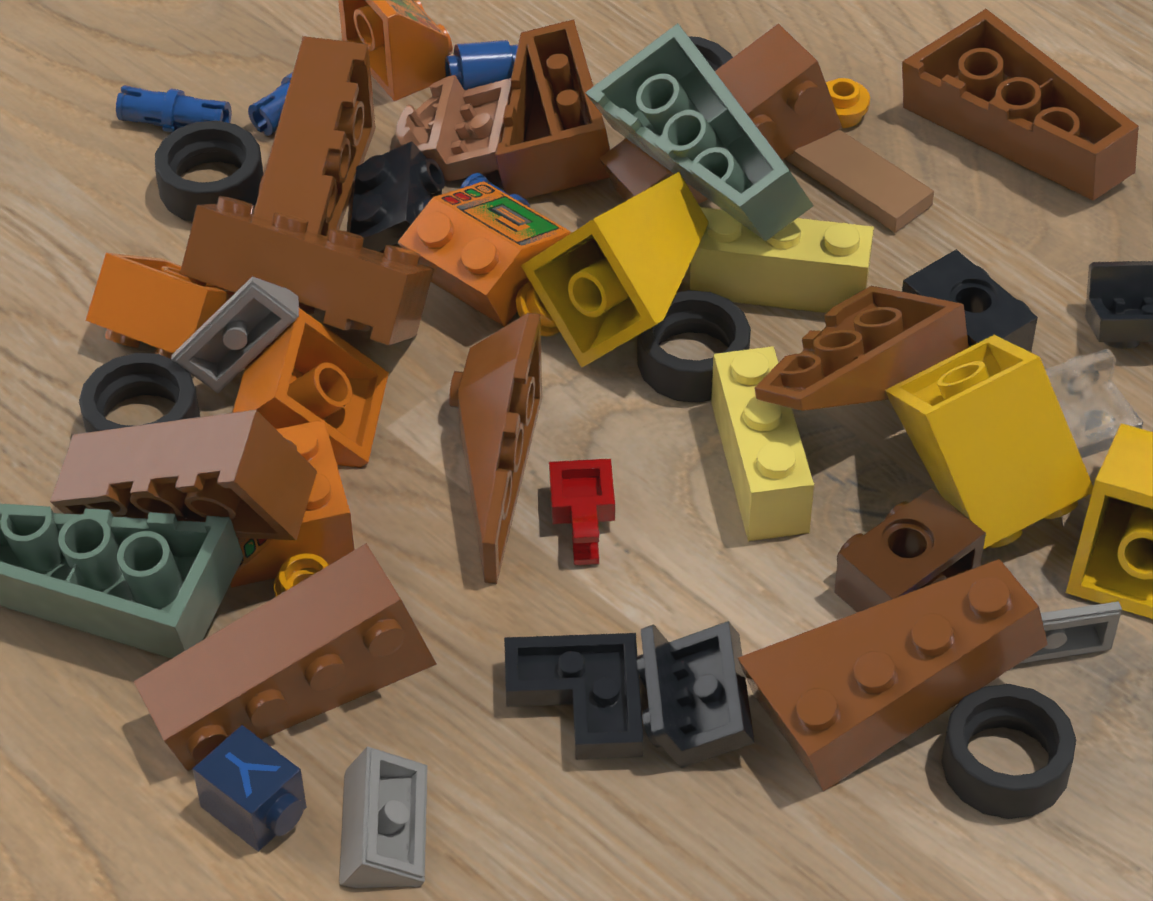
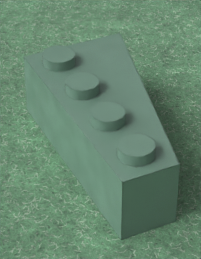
[585,23,814,241]
[0,504,244,659]

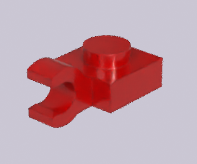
[549,459,615,565]

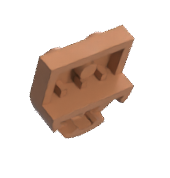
[396,75,513,181]

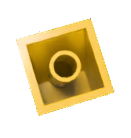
[521,172,709,368]
[885,335,1093,549]
[1065,423,1153,619]

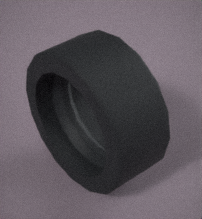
[155,121,264,222]
[637,290,751,403]
[79,353,200,433]
[941,684,1077,819]

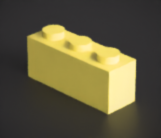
[690,207,874,313]
[711,346,814,541]

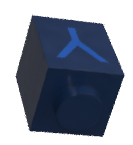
[193,725,307,852]

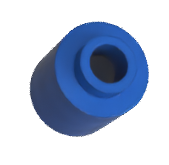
[445,40,518,90]

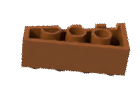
[902,9,1139,201]
[599,23,842,204]
[252,36,376,237]
[180,196,434,345]
[50,410,317,541]
[133,543,437,771]
[737,559,1048,792]

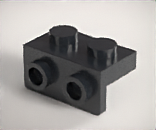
[350,141,445,252]
[1085,261,1153,349]
[637,621,755,768]

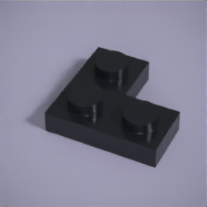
[504,633,643,760]

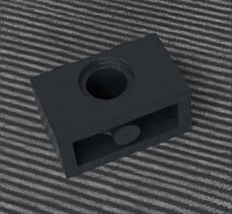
[902,249,1038,352]

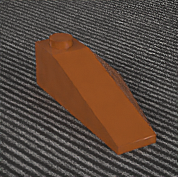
[754,285,969,411]
[449,313,542,584]

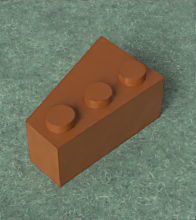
[495,19,610,199]

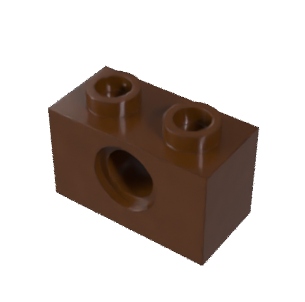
[834,488,986,612]

